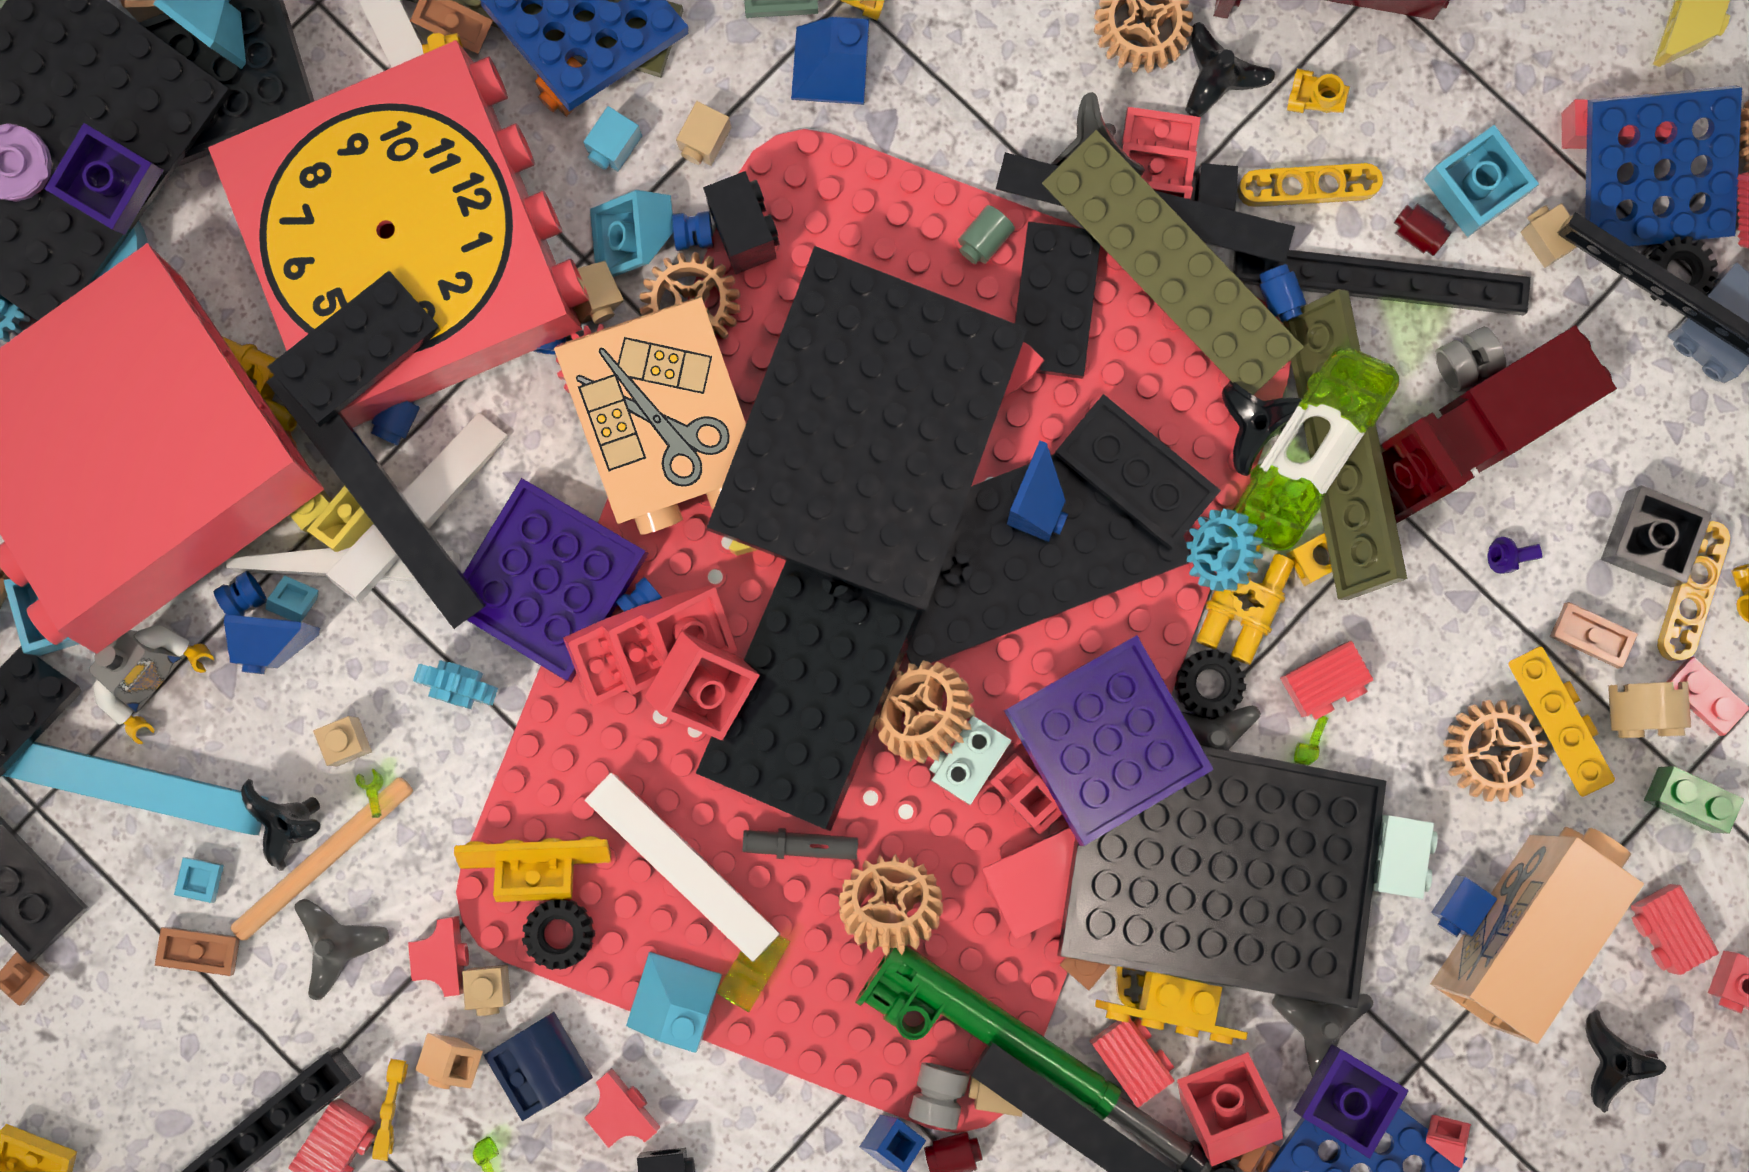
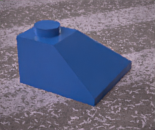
[791,17,869,105]
[1007,441,1068,542]
[224,614,320,674]

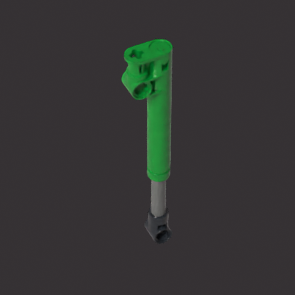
[855,945,1238,1172]

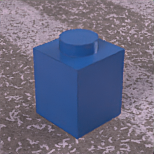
[1431,875,1497,937]
[859,1115,926,1172]

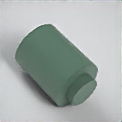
[958,205,1015,264]

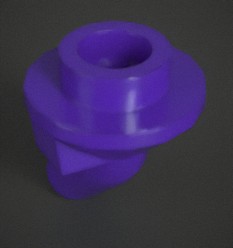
[1487,537,1543,574]

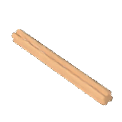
[230,777,413,941]

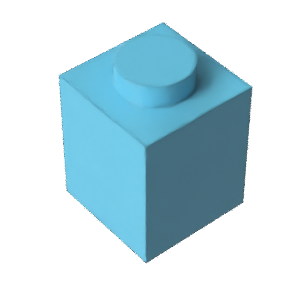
[583,106,642,172]

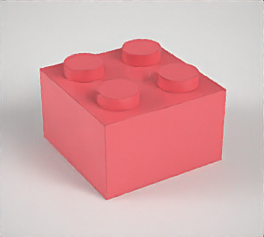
[645,631,760,740]
[1177,1052,1283,1167]

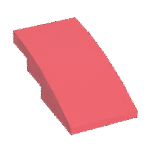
[1121,107,1201,200]
[563,585,737,706]
[982,827,1075,939]

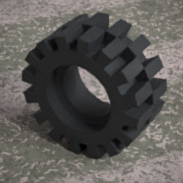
[1648,236,1718,307]
[1175,649,1247,718]
[522,899,595,970]

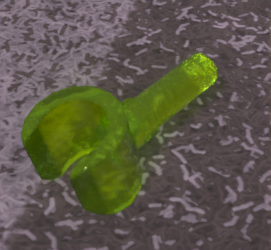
[1294,716,1328,765]
[356,769,383,818]
[473,1136,499,1172]

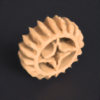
[1094,0,1193,73]
[639,252,740,339]
[875,660,975,764]
[1443,700,1548,802]
[839,854,943,956]

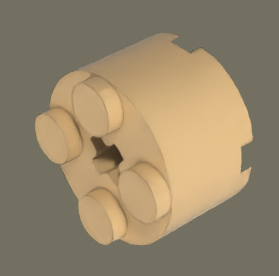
[1608,682,1691,738]

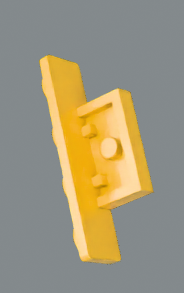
[1508,646,1615,797]
[454,836,611,902]
[1095,972,1248,1045]
[0,1124,77,1172]

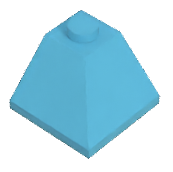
[153,0,246,69]
[590,190,673,277]
[626,952,722,1053]

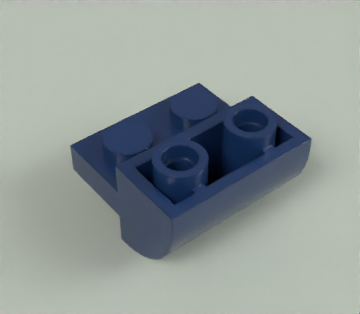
[484,1012,593,1121]

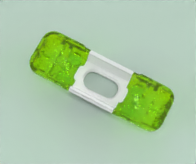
[1231,346,1399,551]

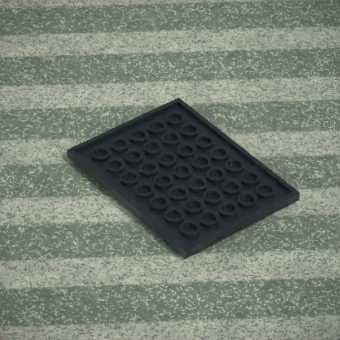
[0,0,232,321]
[706,246,1028,612]
[1057,746,1387,1008]

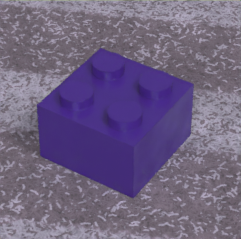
[45,123,164,235]
[1293,1044,1409,1159]

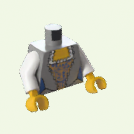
[89,625,214,744]

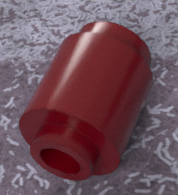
[1394,203,1452,256]
[924,1132,983,1172]

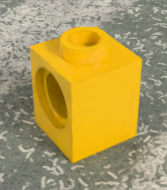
[1286,533,1332,586]

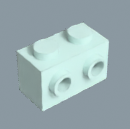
[929,716,1012,805]
[1373,815,1438,899]

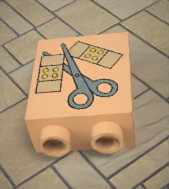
[554,296,746,535]
[1430,827,1644,1044]

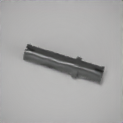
[742,828,858,860]

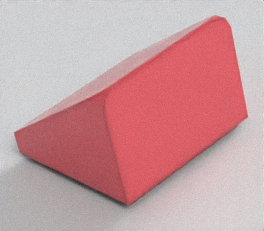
[1426,1115,1471,1168]

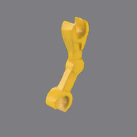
[372,1059,408,1161]

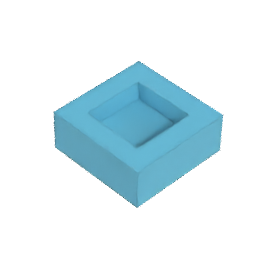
[265,575,319,622]
[174,857,224,903]

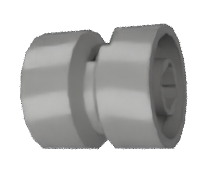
[1435,326,1506,392]
[908,1062,970,1130]

